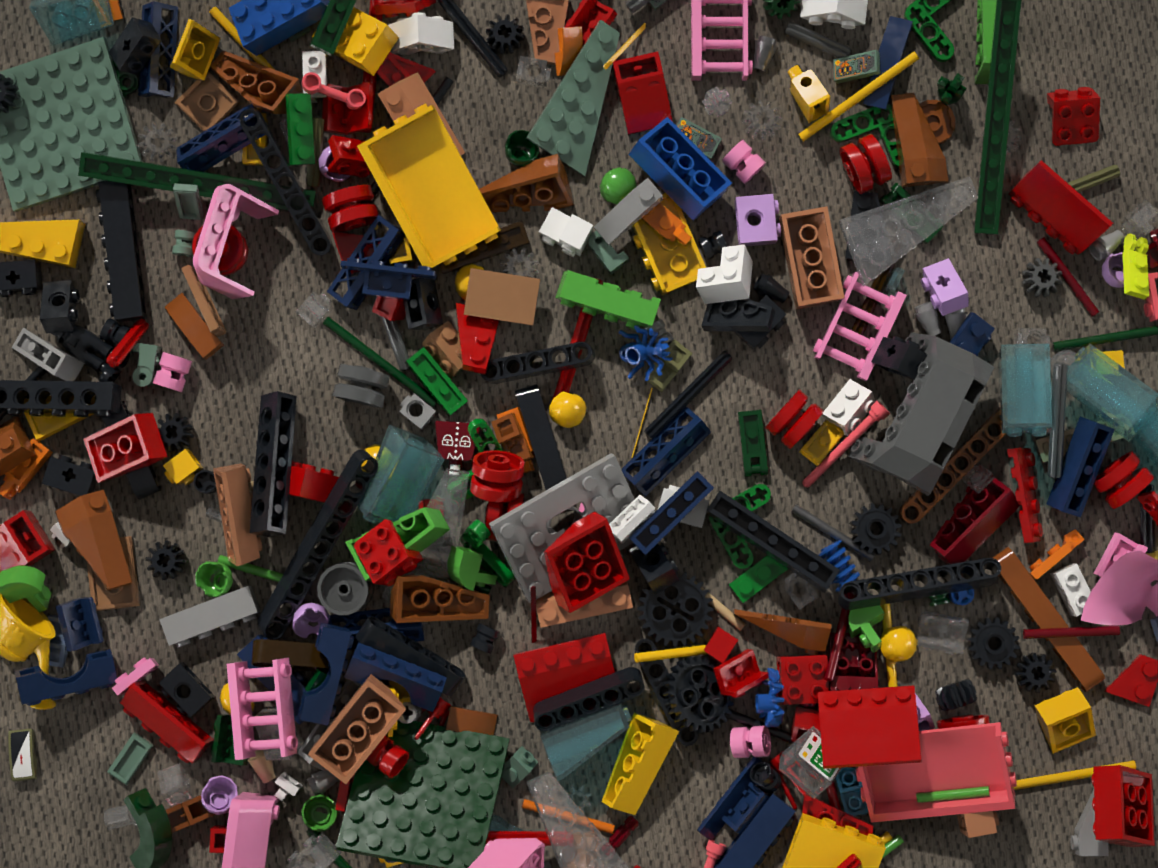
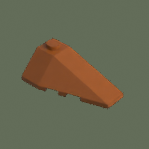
[210,50,303,114]
[890,93,949,188]
[479,154,574,212]
[0,416,35,476]
[55,490,132,590]
[390,575,490,623]
[733,609,832,655]

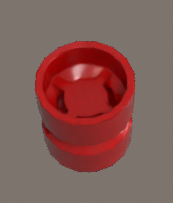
[366,735,409,778]

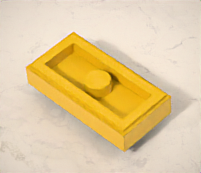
[800,420,844,467]

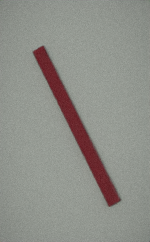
[531,586,537,643]

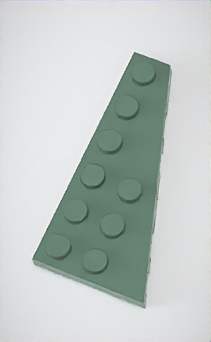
[526,20,620,176]

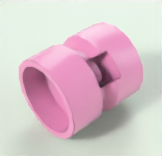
[722,140,766,184]
[153,352,192,393]
[730,725,771,759]

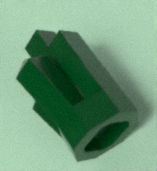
[937,73,967,105]

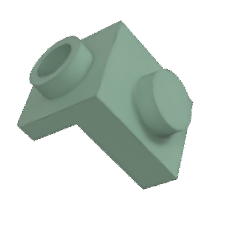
[502,746,538,788]

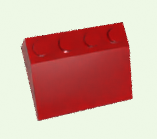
[1008,160,1113,255]
[513,632,615,723]
[818,685,922,769]

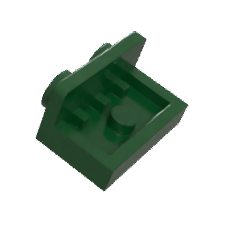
[211,714,248,766]

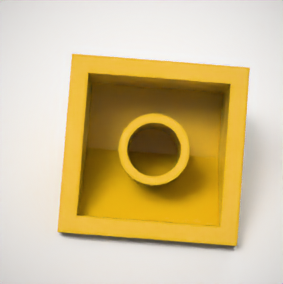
[170,19,221,81]
[1035,687,1096,754]

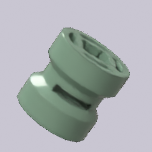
[172,230,196,257]

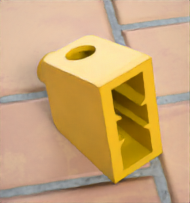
[787,65,830,123]

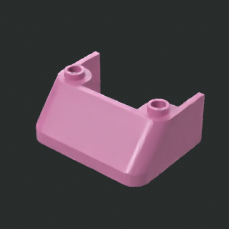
[193,184,279,299]
[222,792,280,868]
[468,838,545,868]

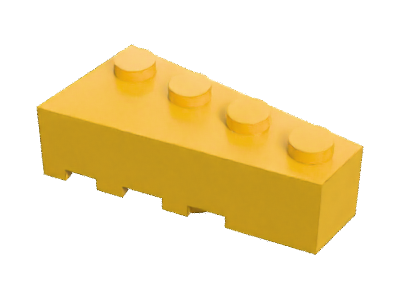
[0,219,86,268]
[601,713,679,815]

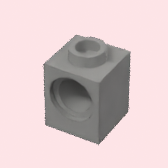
[399,394,437,430]

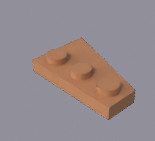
[526,0,569,65]

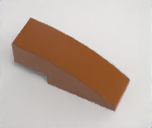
[165,292,224,360]
[166,795,216,833]

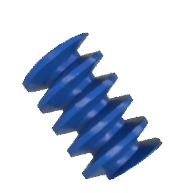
[818,539,860,592]

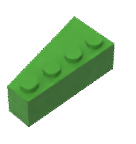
[975,0,996,84]
[555,270,661,330]
[345,507,450,582]

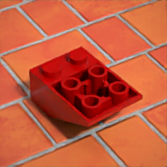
[612,51,673,135]
[0,510,56,572]

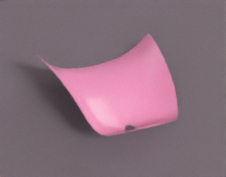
[1081,550,1158,625]

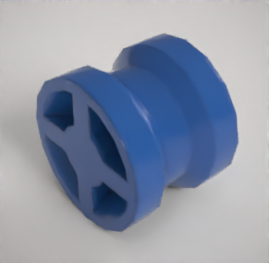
[948,589,974,605]

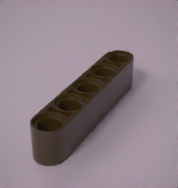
[251,639,356,674]

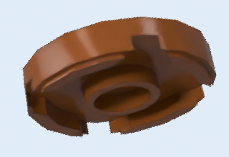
[919,100,955,145]

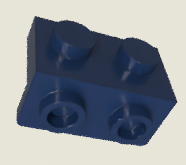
[950,312,995,356]
[56,597,104,651]

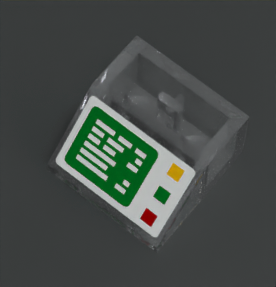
[779,726,841,799]

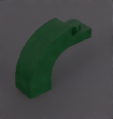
[123,788,172,868]

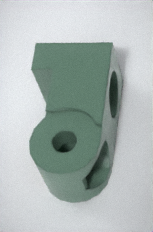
[589,231,629,275]
[132,343,162,388]

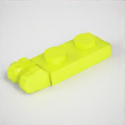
[1122,233,1149,300]

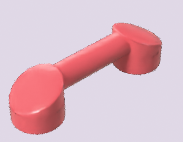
[302,72,366,110]

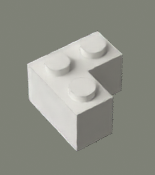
[800,0,868,29]
[388,12,454,55]
[539,207,593,257]
[696,244,753,304]

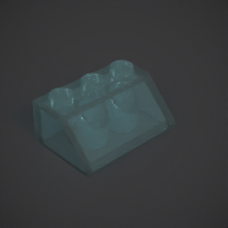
[29,0,114,45]

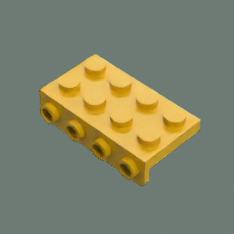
[632,193,706,296]

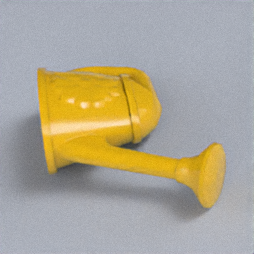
[0,594,56,710]

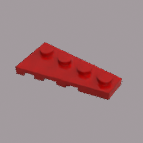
[1007,448,1043,543]

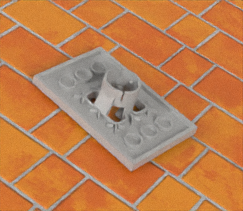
[489,453,635,603]

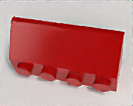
[120,680,214,764]

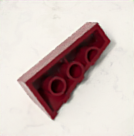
[930,468,1021,565]

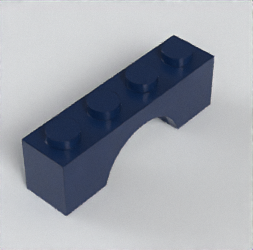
[298,623,354,726]
[344,643,447,712]
[15,649,117,706]

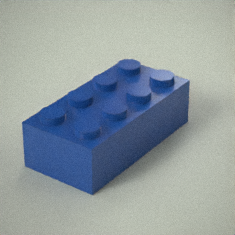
[229,0,329,56]
[628,117,732,221]

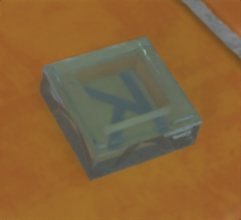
[884,267,905,294]

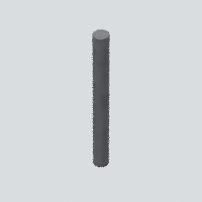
[791,504,875,562]

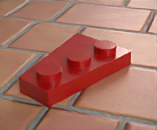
[456,303,500,375]
[802,794,873,836]

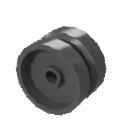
[332,364,390,408]
[317,562,375,615]

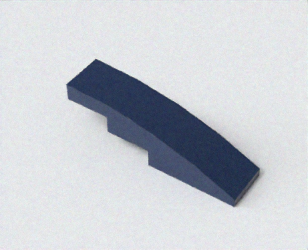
[863,16,913,110]

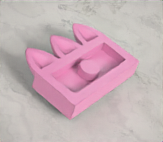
[112,657,159,696]

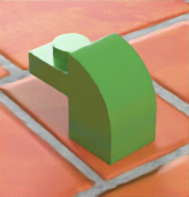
[447,545,497,591]
[0,566,52,612]
[848,593,885,653]

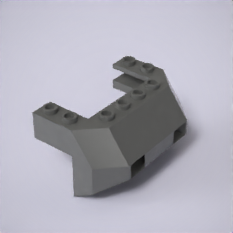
[848,332,994,496]

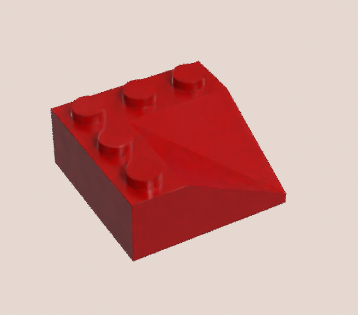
[544,511,630,613]
[1091,765,1155,847]

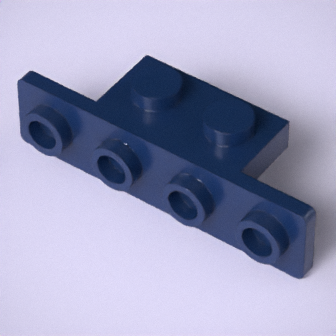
[340,258,436,300]
[697,757,769,840]

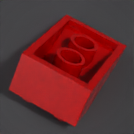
[83,413,168,483]

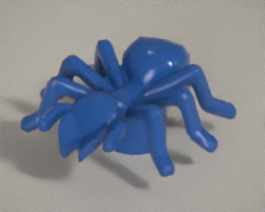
[618,325,673,381]
[755,668,785,727]

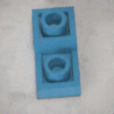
[835,767,869,817]

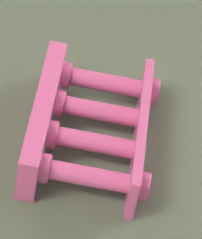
[691,0,753,81]
[813,272,907,381]
[227,658,298,760]

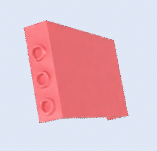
[856,722,1017,823]

